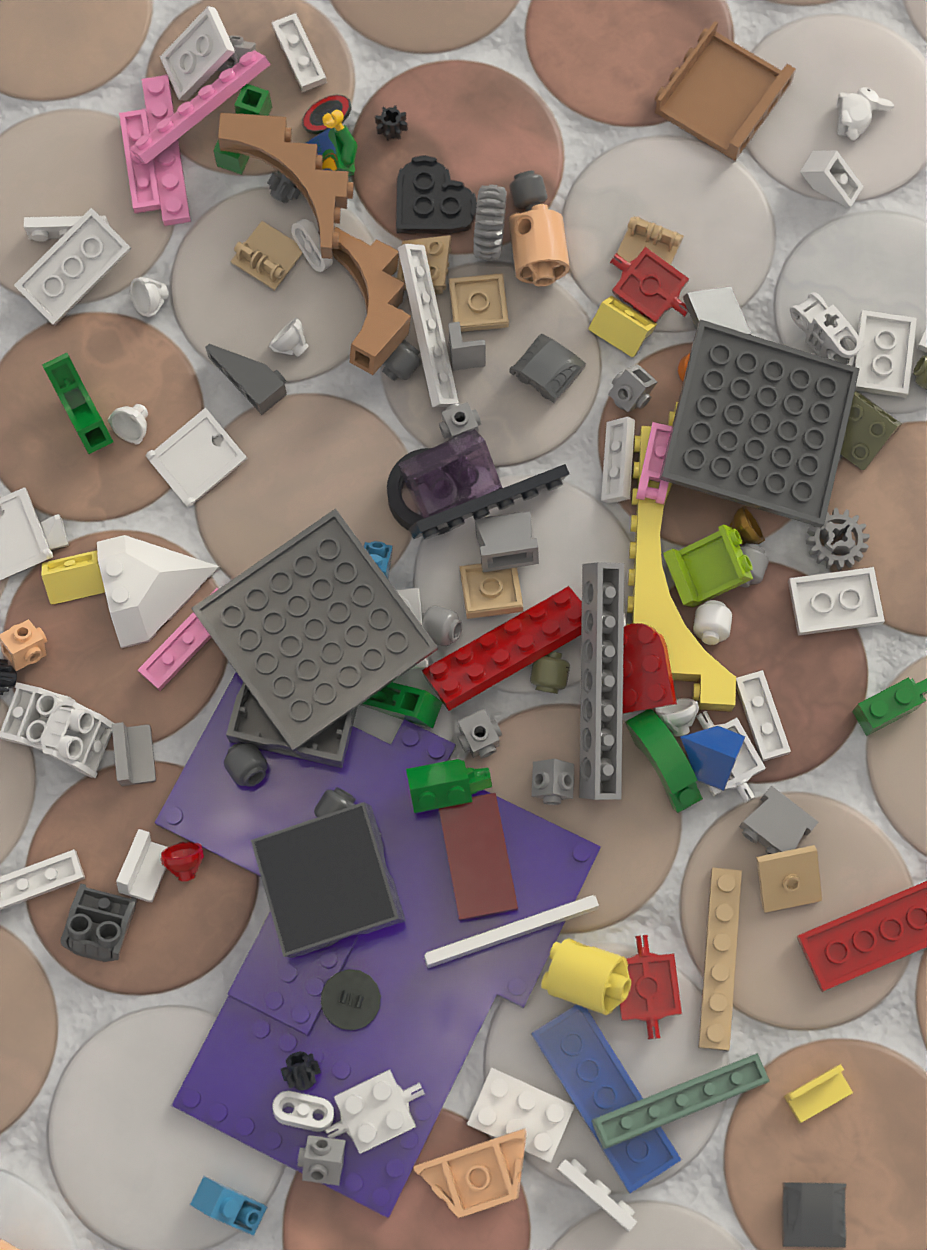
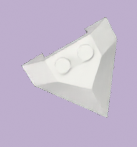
[97,535,220,648]

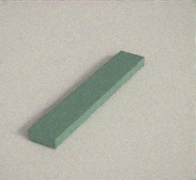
[591,1053,770,1150]

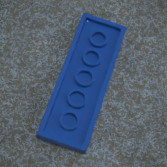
[531,1005,682,1194]

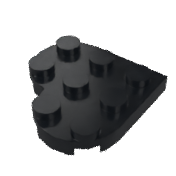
[396,155,477,234]

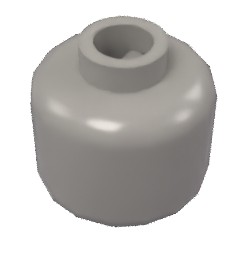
[422,606,462,647]

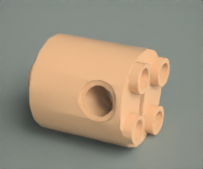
[509,204,570,287]

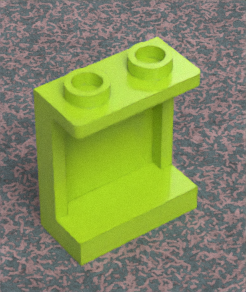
[663,524,753,607]

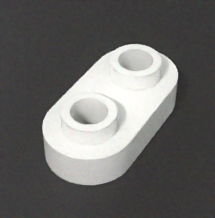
[291,219,333,272]
[273,1091,334,1132]

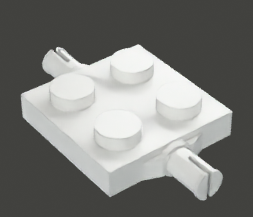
[696,711,766,803]
[325,1070,425,1154]

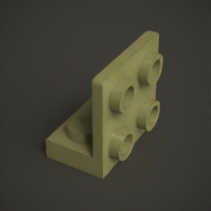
[840,391,902,470]

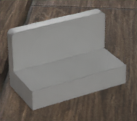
[448,322,486,371]
[112,722,156,786]

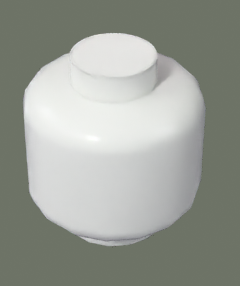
[693,600,732,645]

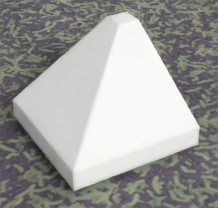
[40,514,69,550]

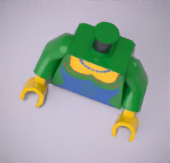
[306,110,358,178]

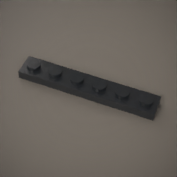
[409,464,570,540]

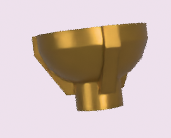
[730,506,765,544]

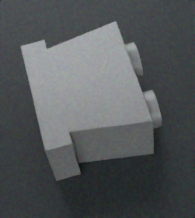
[475,511,539,572]
[739,785,818,855]

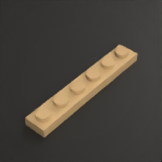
[698,867,742,1051]

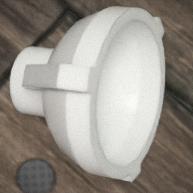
[129,277,168,318]
[268,318,309,357]
[108,404,148,445]
[655,698,699,736]

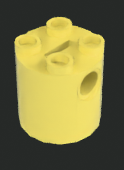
[541,938,631,1015]

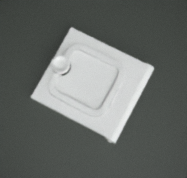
[146,408,248,508]
[0,487,53,580]

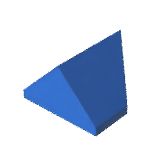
[680,726,745,791]

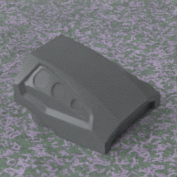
[509,333,586,403]
[61,884,138,962]
[782,1183,847,1248]

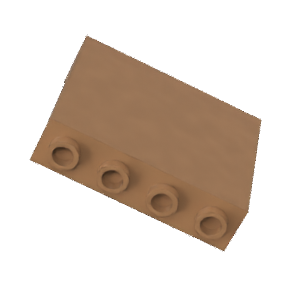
[654,21,796,161]

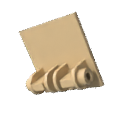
[617,216,684,265]
[230,221,303,290]
[397,235,451,295]

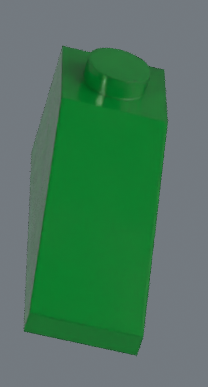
[361,682,443,729]

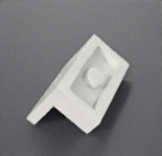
[116,829,168,902]

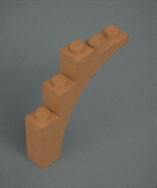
[218,113,354,259]
[318,227,411,375]

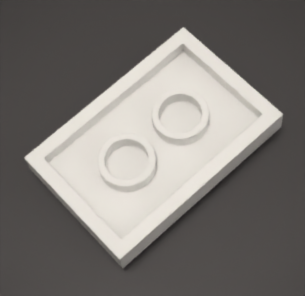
[160,6,235,101]
[854,310,917,398]
[788,567,885,636]
[467,1067,575,1163]

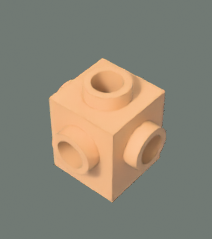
[0,619,47,671]

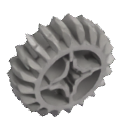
[473,185,507,260]

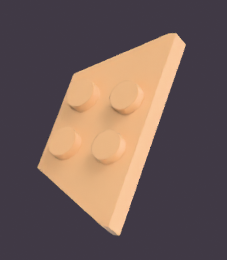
[413,1128,527,1218]

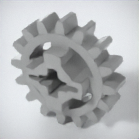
[806,508,870,571]

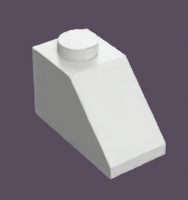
[800,150,864,208]

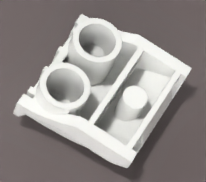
[0,682,75,750]
[40,699,114,778]

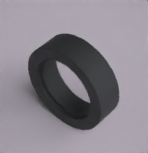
[387,448,472,535]

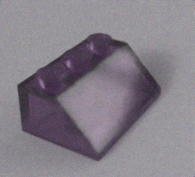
[398,429,502,519]

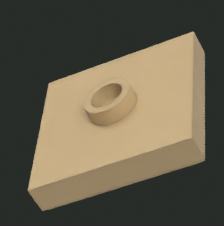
[449,273,509,332]
[459,563,523,619]
[756,845,822,913]

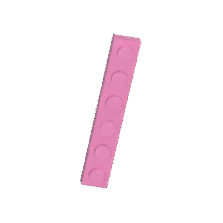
[130,50,270,165]
[142,75,191,226]

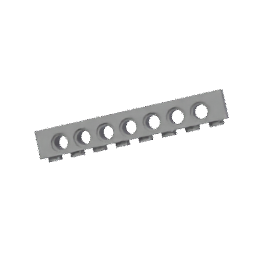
[579,562,624,800]

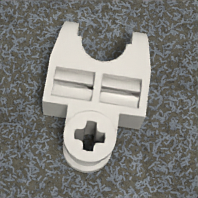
[789,292,861,366]

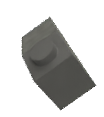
[205,344,287,415]

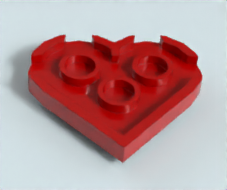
[622,623,677,714]

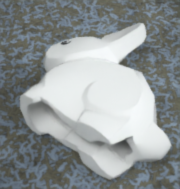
[837,87,894,140]

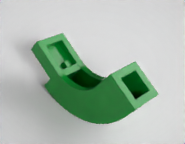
[42,352,114,454]
[625,709,703,813]

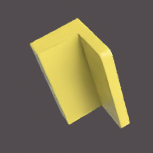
[589,296,657,357]
[41,550,105,604]
[784,1064,853,1123]

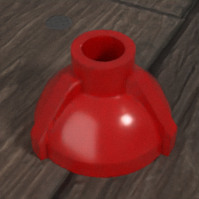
[161,842,204,881]

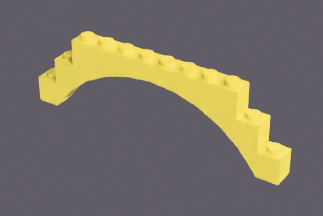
[627,402,736,712]

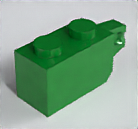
[852,677,927,736]
[406,759,492,813]

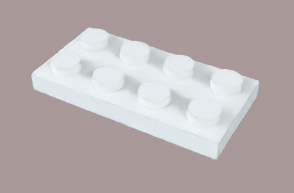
[14,208,132,326]

